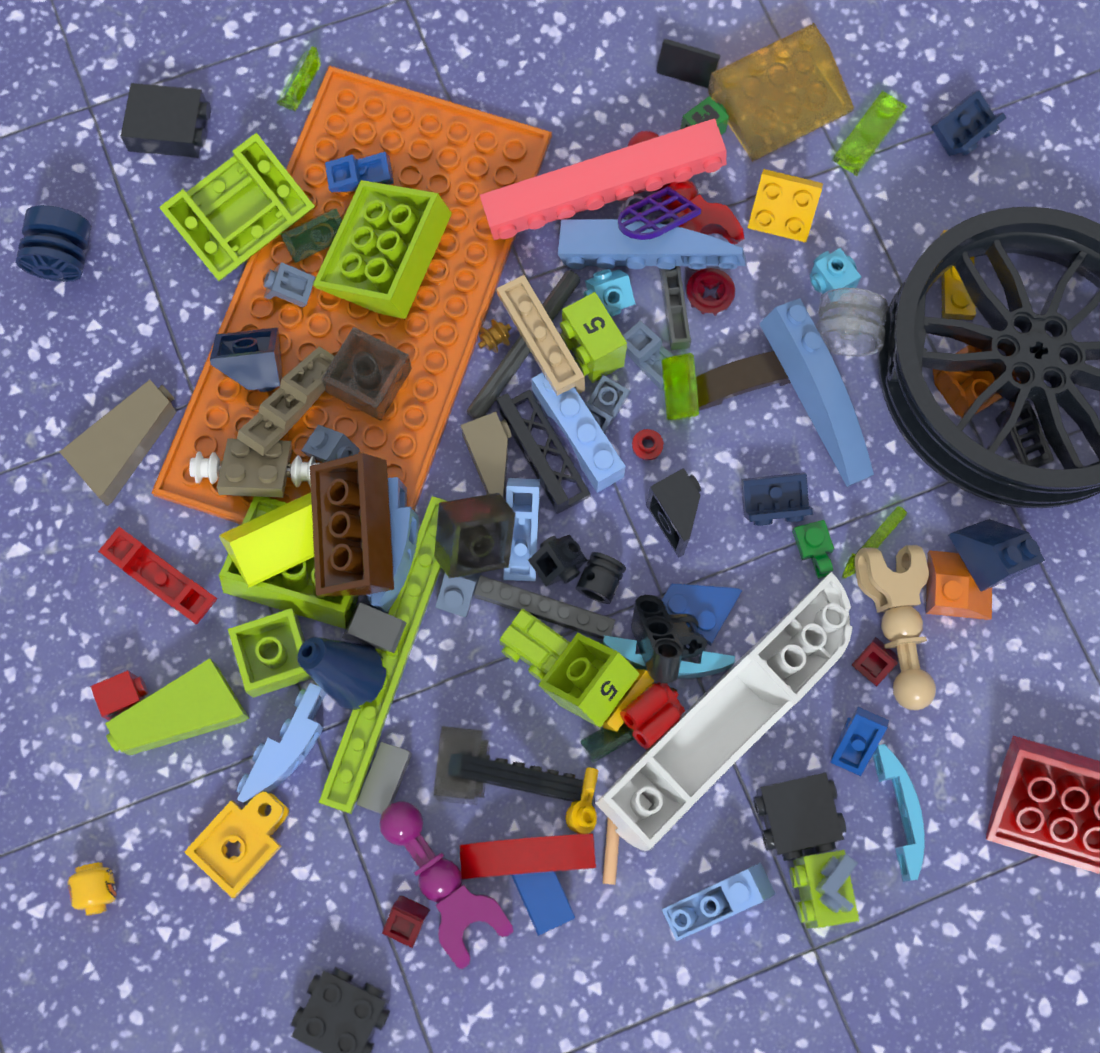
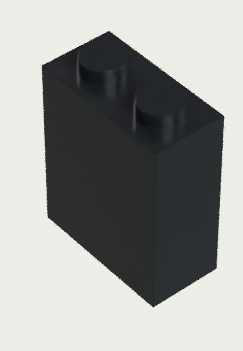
[120,83,211,158]

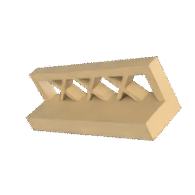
[496,275,585,396]

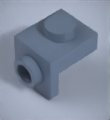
[301,425,360,463]
[435,563,482,618]
[815,854,858,913]

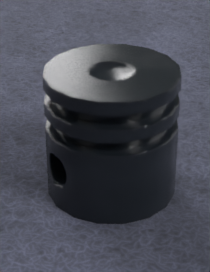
[576,552,626,604]

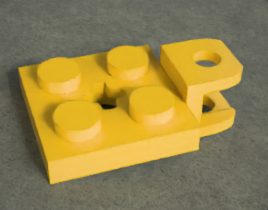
[184,792,289,898]

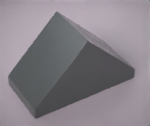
[342,603,406,653]

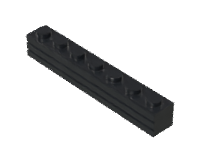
[447,750,583,801]

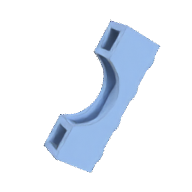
[532,372,626,493]

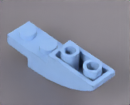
[237,683,326,804]

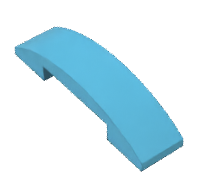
[603,635,735,679]
[872,744,925,882]

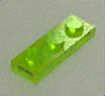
[832,90,907,176]

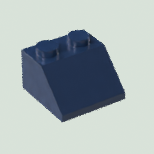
[948,519,1045,592]

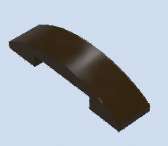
[683,351,791,413]

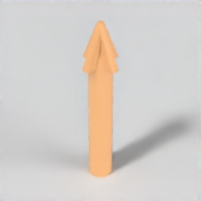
[602,818,620,885]

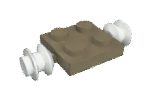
[189,438,320,498]

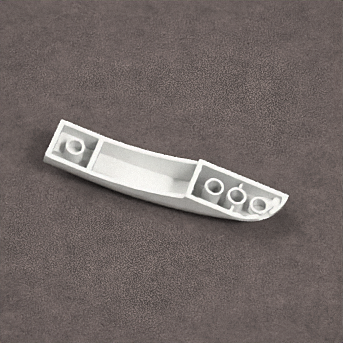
[595,572,853,851]

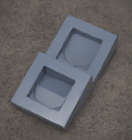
[623,320,684,390]

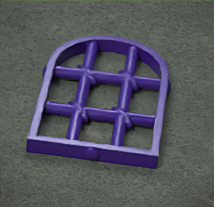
[618,186,701,240]

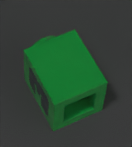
[680,96,729,135]

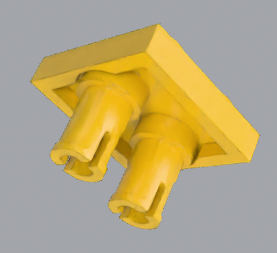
[747,169,823,242]

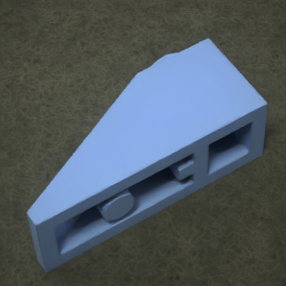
[503,478,540,581]

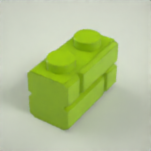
[499,609,570,681]

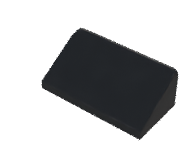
[656,39,721,89]

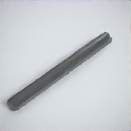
[467,270,580,420]

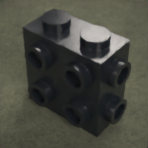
[753,772,846,861]
[290,967,391,1053]

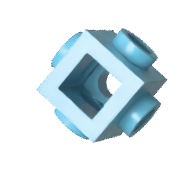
[810,248,861,304]
[584,269,635,316]

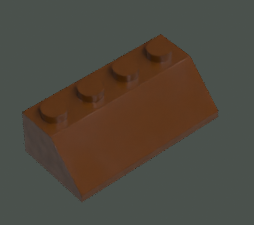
[310,453,394,596]

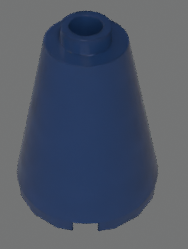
[297,637,386,710]

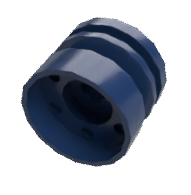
[15,205,92,282]

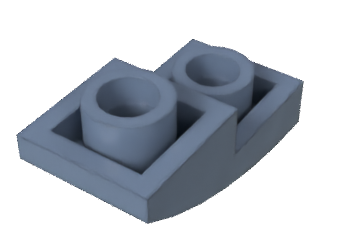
[585,375,631,434]

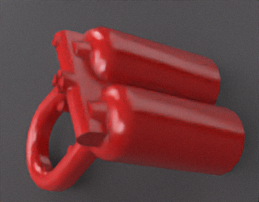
[620,682,685,749]

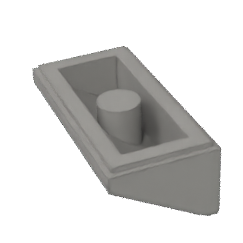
[356,742,412,815]

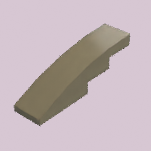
[237,346,344,456]

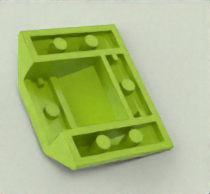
[159,132,315,281]

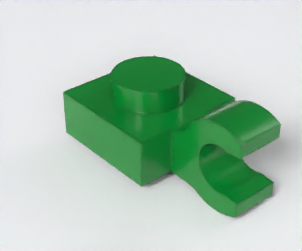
[792,520,834,579]

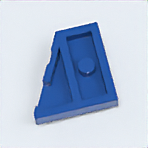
[662,583,742,646]

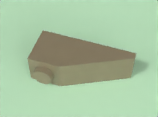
[461,412,512,519]

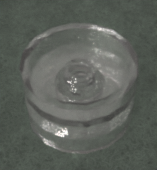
[816,288,889,356]

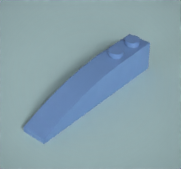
[759,298,874,487]

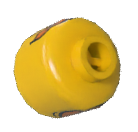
[68,862,117,916]

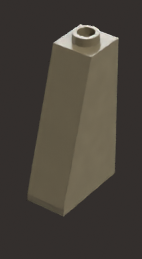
[59,380,177,506]

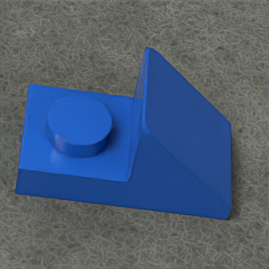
[830,707,889,776]

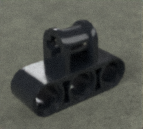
[631,595,707,683]

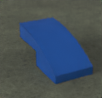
[325,152,394,192]

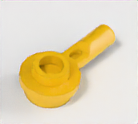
[565,767,599,834]

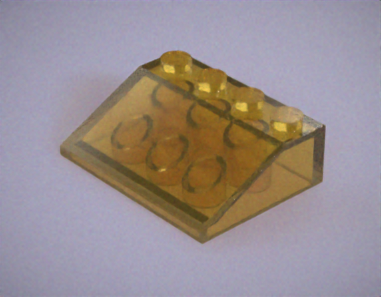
[708,23,854,162]

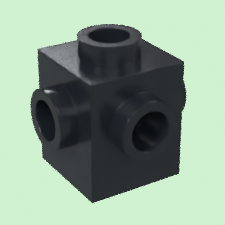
[528,534,588,586]

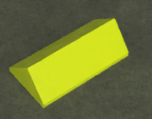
[219,493,314,588]

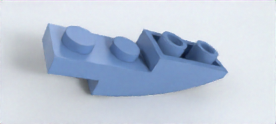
[367,477,419,612]

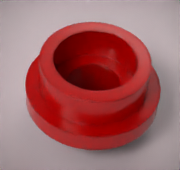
[632,429,664,460]

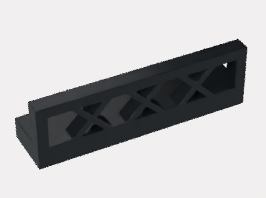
[497,390,591,514]

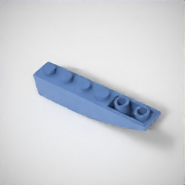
[558,219,746,270]

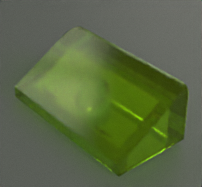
[277,46,321,111]
[662,353,699,420]

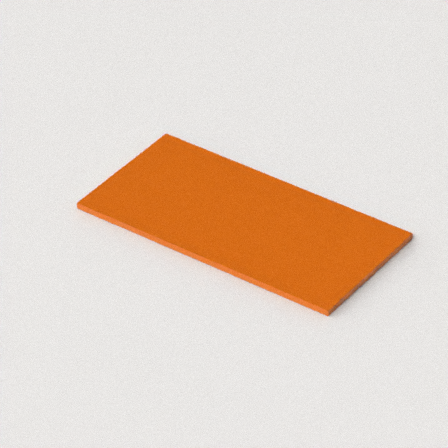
[151,65,552,525]

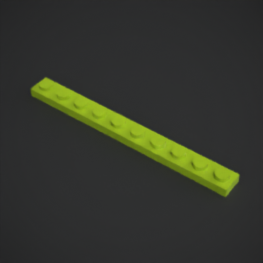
[318,496,462,815]

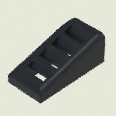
[995,400,1054,468]

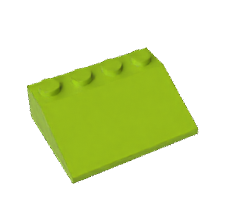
[313,180,452,319]
[219,496,359,629]

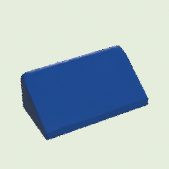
[511,871,575,936]

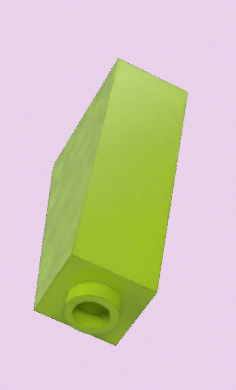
[105,658,249,756]

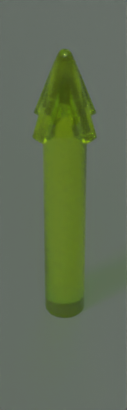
[842,506,907,579]

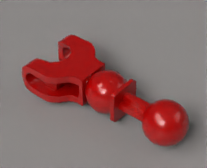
[627,131,745,271]

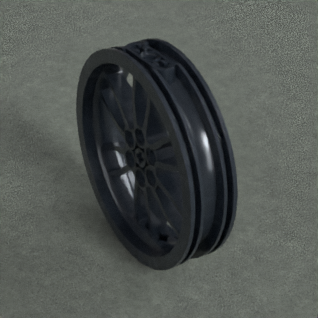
[878,207,1100,508]

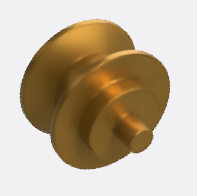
[478,319,512,353]

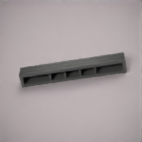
[654,218,691,350]
[474,575,616,640]

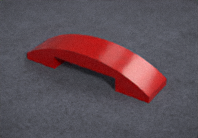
[98,527,217,625]
[459,834,596,880]

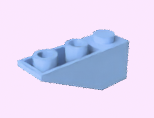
[662,862,776,941]

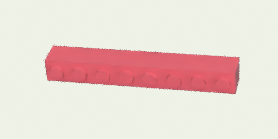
[480,118,727,240]

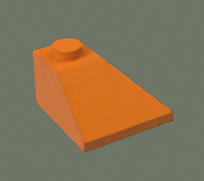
[926,550,992,620]

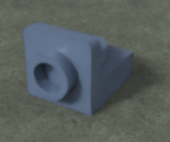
[263,262,315,307]

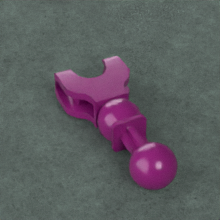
[380,801,514,970]

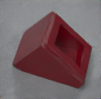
[852,637,899,687]
[382,895,430,948]

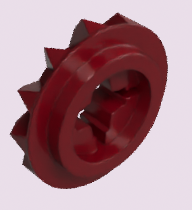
[686,268,735,315]

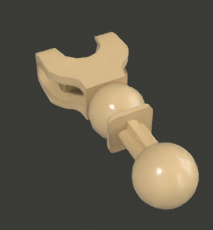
[855,545,936,710]

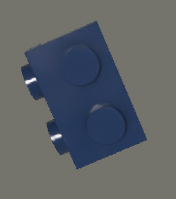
[931,90,1007,156]
[741,472,813,526]

